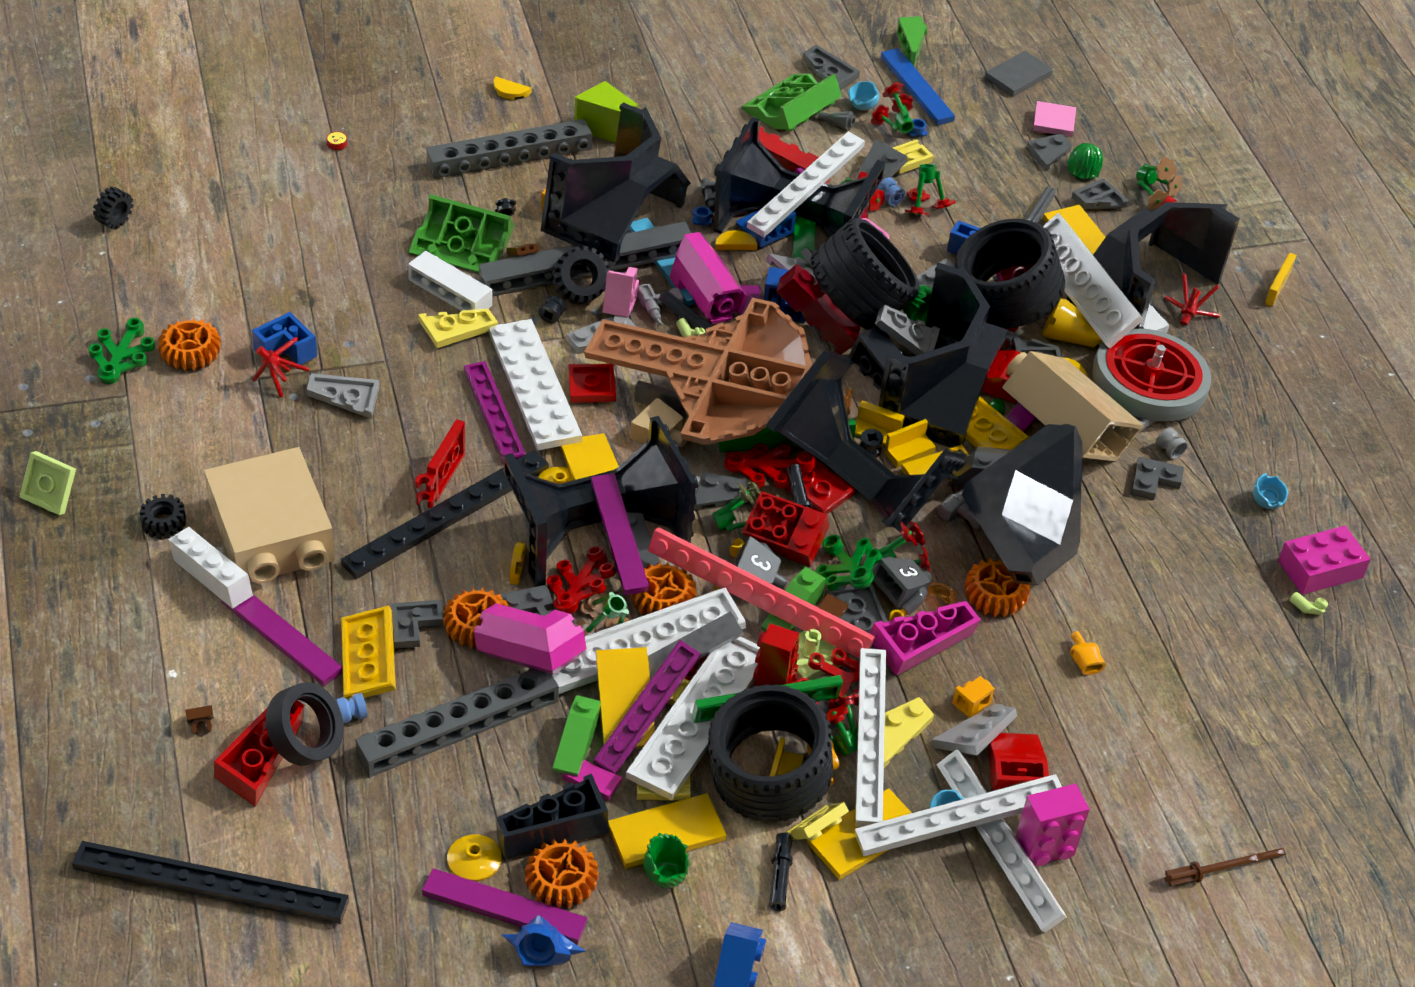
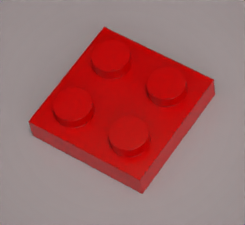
[568,363,616,403]

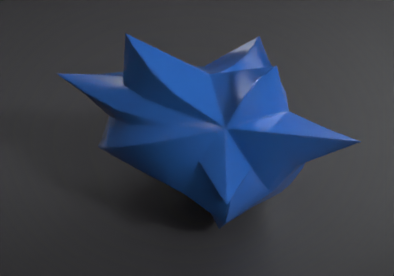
[501,915,586,966]

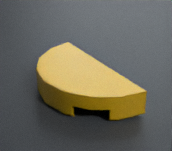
[493,76,531,100]
[715,230,758,250]
[509,542,527,585]

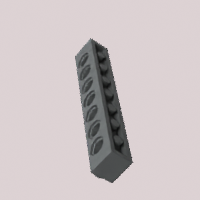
[426,119,592,179]
[355,668,559,778]

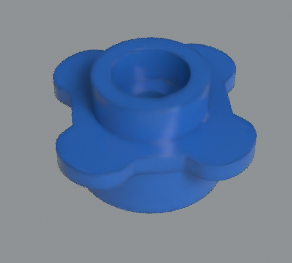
[908,119,928,137]
[692,206,713,225]

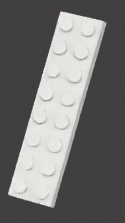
[1043,213,1144,348]
[489,319,582,451]
[552,587,746,694]
[626,637,760,800]

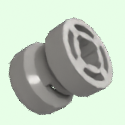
[1156,428,1188,459]

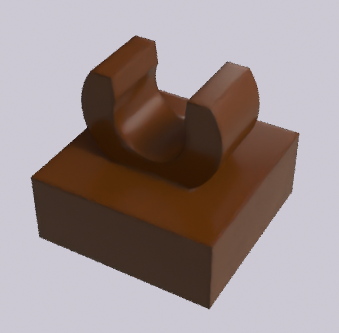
[185,705,214,734]

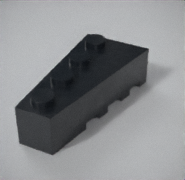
[848,326,903,390]
[496,773,608,859]

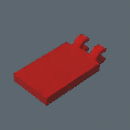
[415,419,466,508]

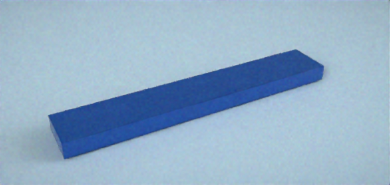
[881,48,955,125]

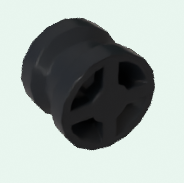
[539,296,566,324]
[859,429,884,457]

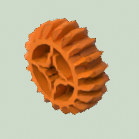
[158,318,221,371]
[964,558,1030,618]
[630,561,696,615]
[443,587,508,649]
[525,838,599,909]

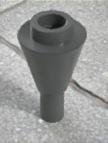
[818,111,856,131]

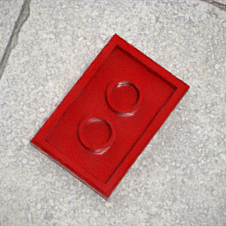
[773,451,856,514]

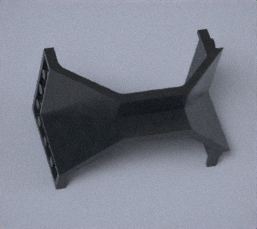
[540,103,691,262]
[712,117,885,238]
[1067,202,1240,329]
[878,262,1015,448]
[766,350,967,532]
[503,416,698,587]

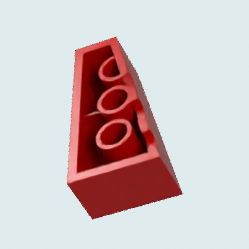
[759,126,831,184]
[752,623,799,688]
[214,700,305,807]

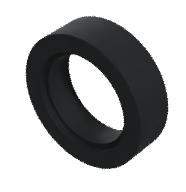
[266,682,344,766]

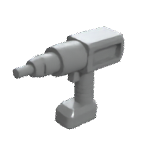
[637,284,683,326]
[937,489,981,530]

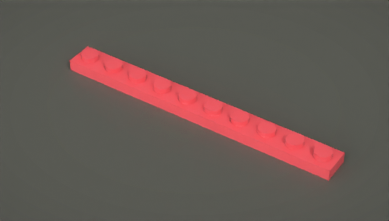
[648,527,875,659]

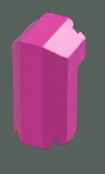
[669,232,747,324]
[474,604,587,675]

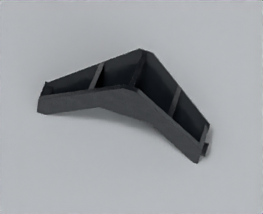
[962,424,1083,585]

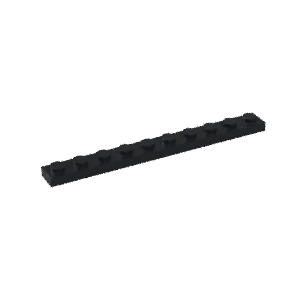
[341,450,549,579]
[72,841,349,924]

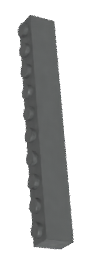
[479,221,691,296]

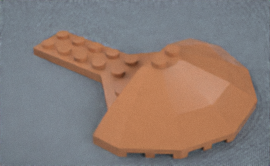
[584,298,812,445]

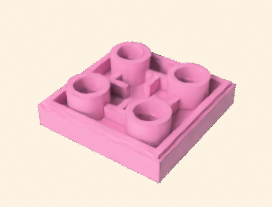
[1033,101,1076,137]

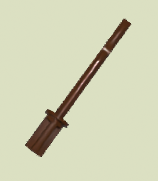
[1164,847,1286,886]

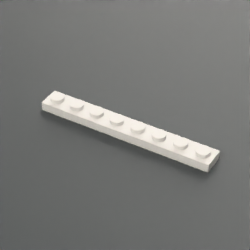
[747,131,865,237]
[855,648,886,827]
[936,749,1067,933]
[855,774,1062,857]

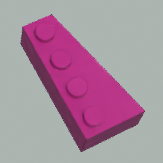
[869,601,981,676]

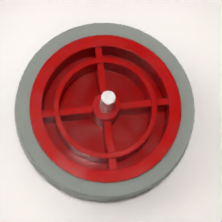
[1092,328,1211,421]

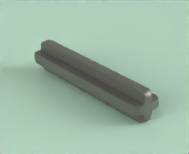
[1026,187,1056,223]

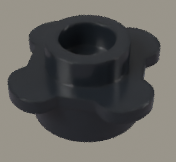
[495,198,516,216]

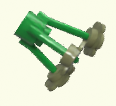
[712,481,761,532]

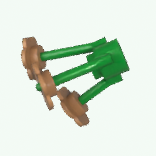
[1136,157,1182,210]
[575,592,630,636]

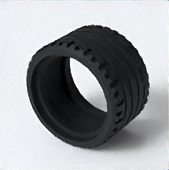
[811,218,919,330]
[954,219,1066,328]
[708,684,833,822]

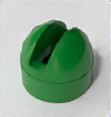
[989,399,1006,416]

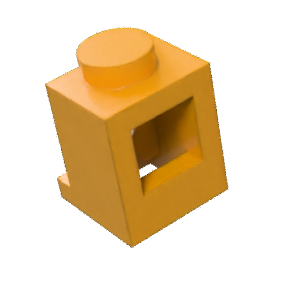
[952,676,995,718]

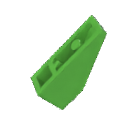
[896,16,927,66]
[761,566,826,632]
[552,695,601,777]

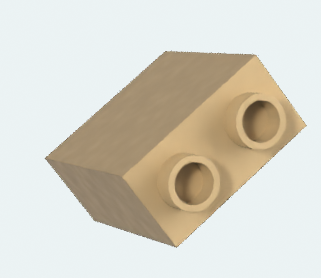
[1002,351,1144,461]
[204,447,335,583]

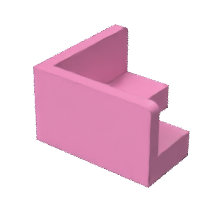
[603,267,639,317]

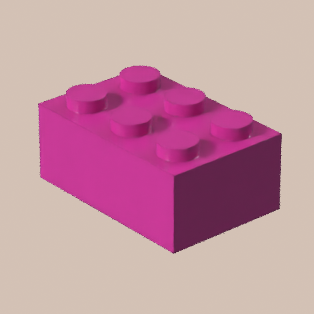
[1278,525,1371,595]
[1015,784,1090,866]

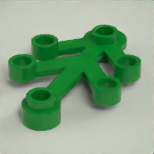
[88,318,155,384]
[815,534,882,591]

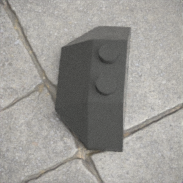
[949,446,1011,487]

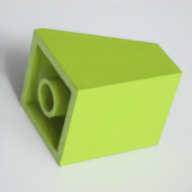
[574,81,638,143]

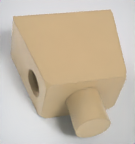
[630,398,687,447]

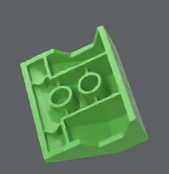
[741,74,842,131]
[409,194,515,273]

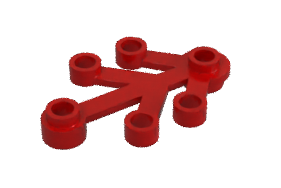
[724,443,815,488]
[546,546,616,614]
[795,648,860,709]

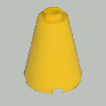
[1042,297,1103,348]

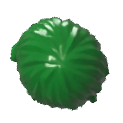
[1067,143,1104,179]
[903,285,933,326]
[643,833,690,889]

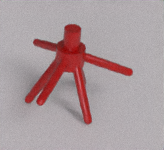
[1165,273,1220,325]
[252,337,309,397]

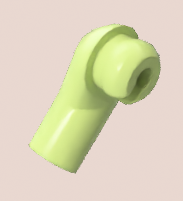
[676,318,706,338]
[1289,592,1328,615]

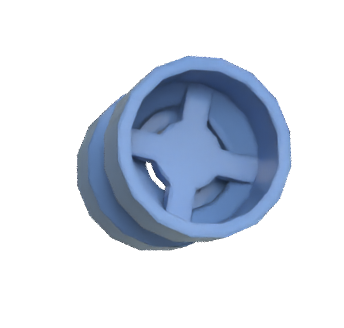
[877,177,905,206]
[335,693,368,724]

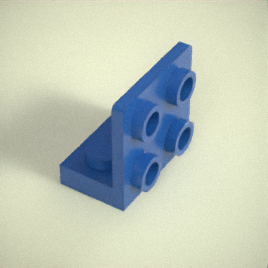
[736,210,796,247]

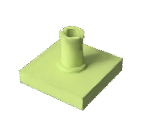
[19,451,76,515]
[796,629,843,680]

